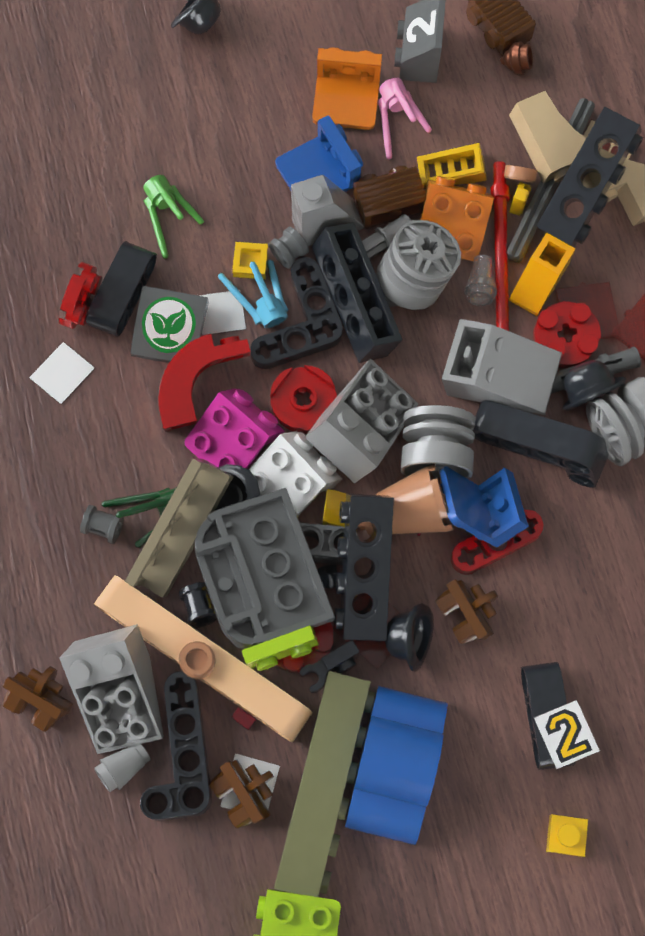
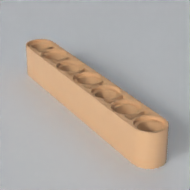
[94,575,313,743]

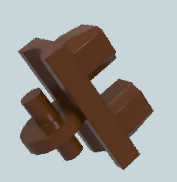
[435,579,498,644]
[2,666,73,732]
[209,760,274,829]

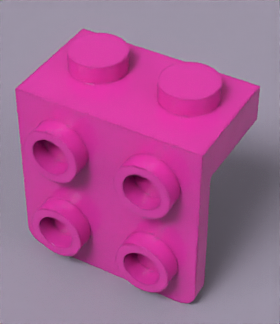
[185,388,285,469]

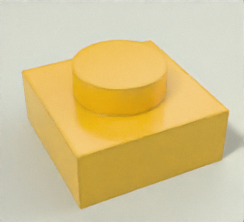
[232,242,268,279]
[546,814,588,857]

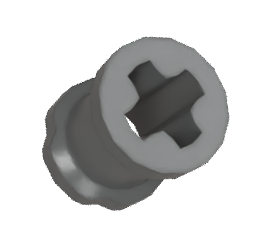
[80,505,124,544]

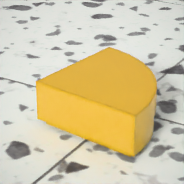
[509,182,532,216]

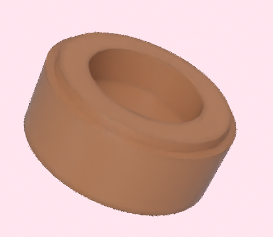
[504,165,538,183]
[179,641,216,679]

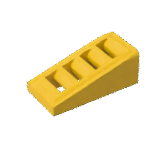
[417,143,487,188]

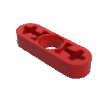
[451,510,544,575]

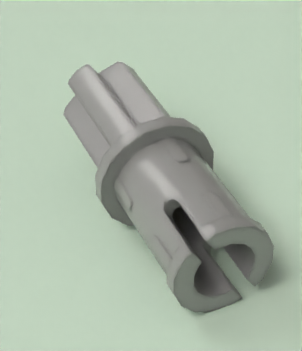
[362,214,411,259]

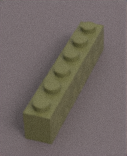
[274,671,375,897]

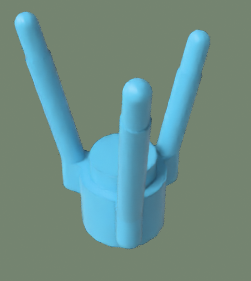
[218,260,288,328]

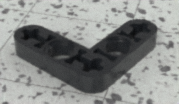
[250,257,343,369]

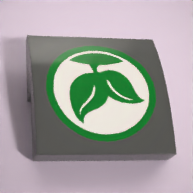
[131,286,209,363]

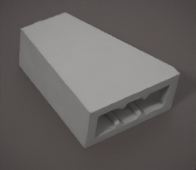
[291,175,364,246]

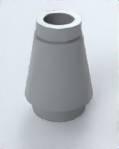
[94,744,151,792]

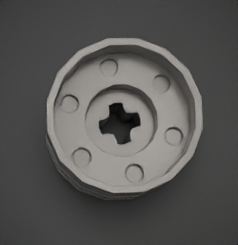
[376,220,461,310]
[586,377,645,466]
[401,405,476,479]

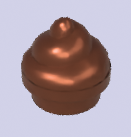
[500,42,534,75]

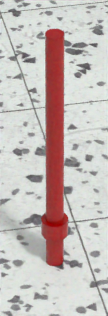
[490,161,510,331]

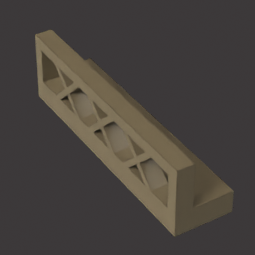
[125,458,234,598]

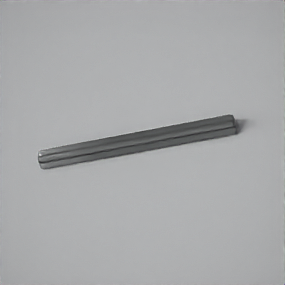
[507,98,595,263]

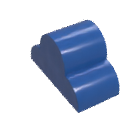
[345,686,448,845]

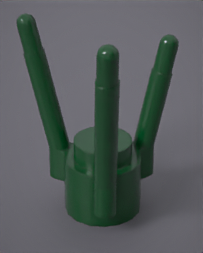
[102,487,177,548]

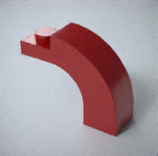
[158,333,250,431]

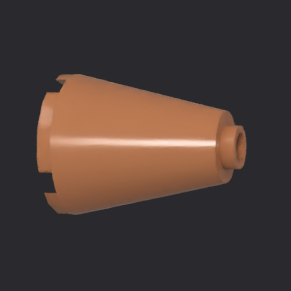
[358,463,454,535]

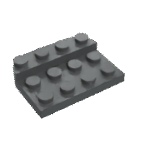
[195,488,335,649]

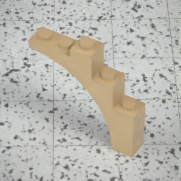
[509,91,645,226]

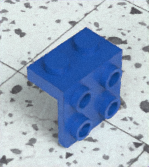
[275,115,363,192]
[439,466,529,548]

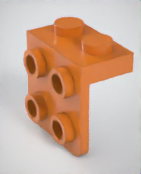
[312,47,382,130]
[421,176,494,261]

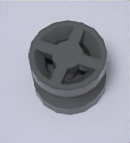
[268,226,309,269]

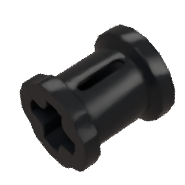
[179,582,218,628]

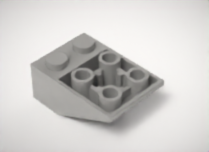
[442,319,562,415]
[305,359,418,483]
[59,624,164,754]

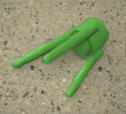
[143,175,204,259]

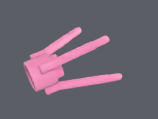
[377,78,432,160]

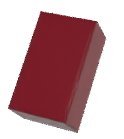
[231,707,256,730]

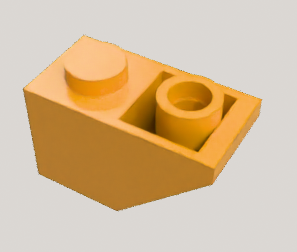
[509,233,576,316]

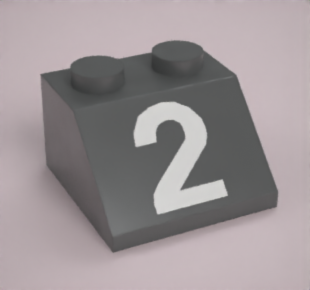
[394,0,446,83]

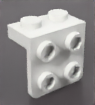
[249,431,342,517]

